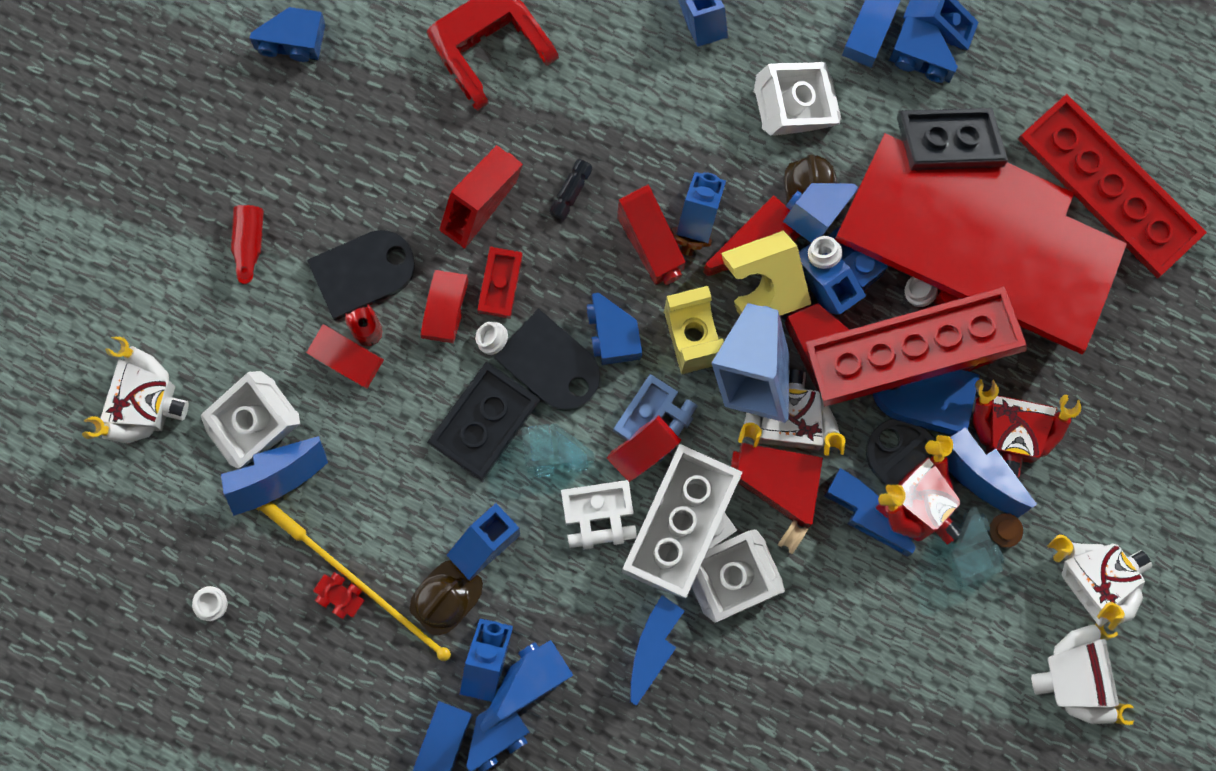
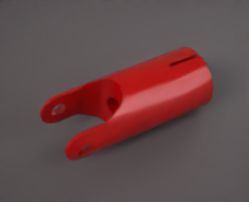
[231,205,264,284]
[345,305,383,347]

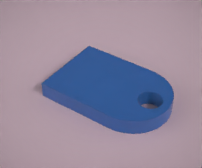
[873,369,979,436]

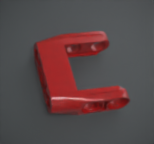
[426,0,559,111]

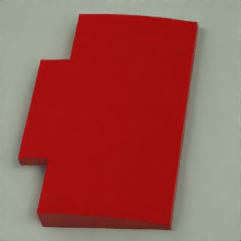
[835,133,1127,355]

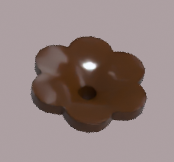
[671,227,712,256]

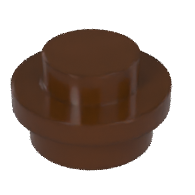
[988,513,1023,548]

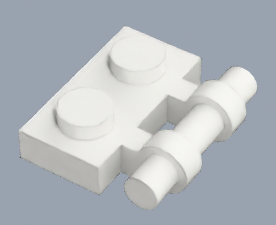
[561,480,637,550]

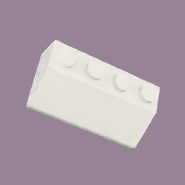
[622,444,742,599]

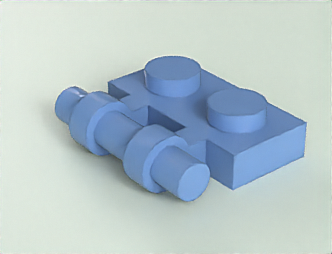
[613,374,698,462]

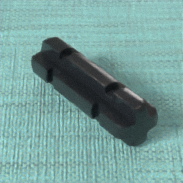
[550,159,592,221]

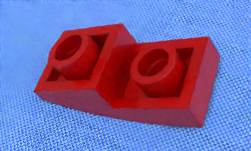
[421,270,468,344]
[306,324,384,389]
[607,415,681,482]

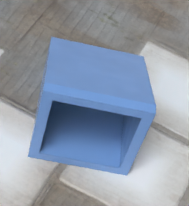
[712,303,790,423]

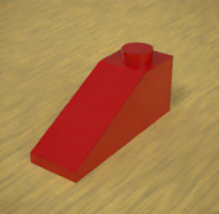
[703,195,801,277]

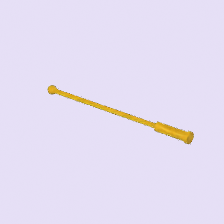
[255,502,451,661]

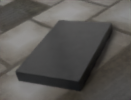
[897,108,1008,171]
[427,361,541,482]

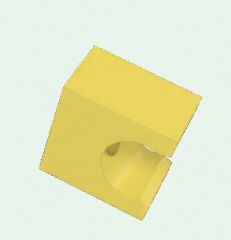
[721,231,811,316]
[664,286,724,374]

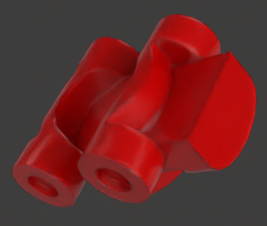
[313,572,365,619]

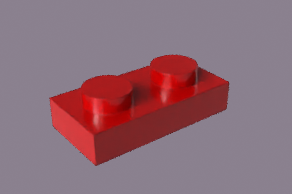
[477,247,523,319]

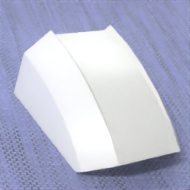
[753,62,841,136]
[201,371,300,469]
[692,529,785,623]

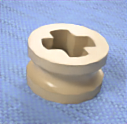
[778,520,808,554]

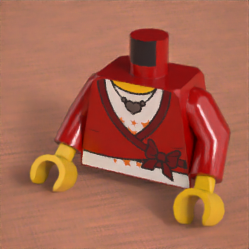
[972,379,1081,478]
[875,435,962,545]

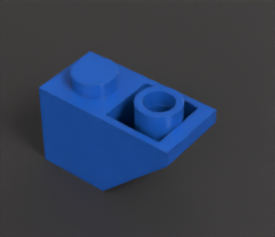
[250,7,326,62]
[889,15,958,83]
[676,172,726,243]
[799,243,866,314]
[586,293,642,365]
[447,503,520,581]
[460,618,513,702]
[466,709,530,771]

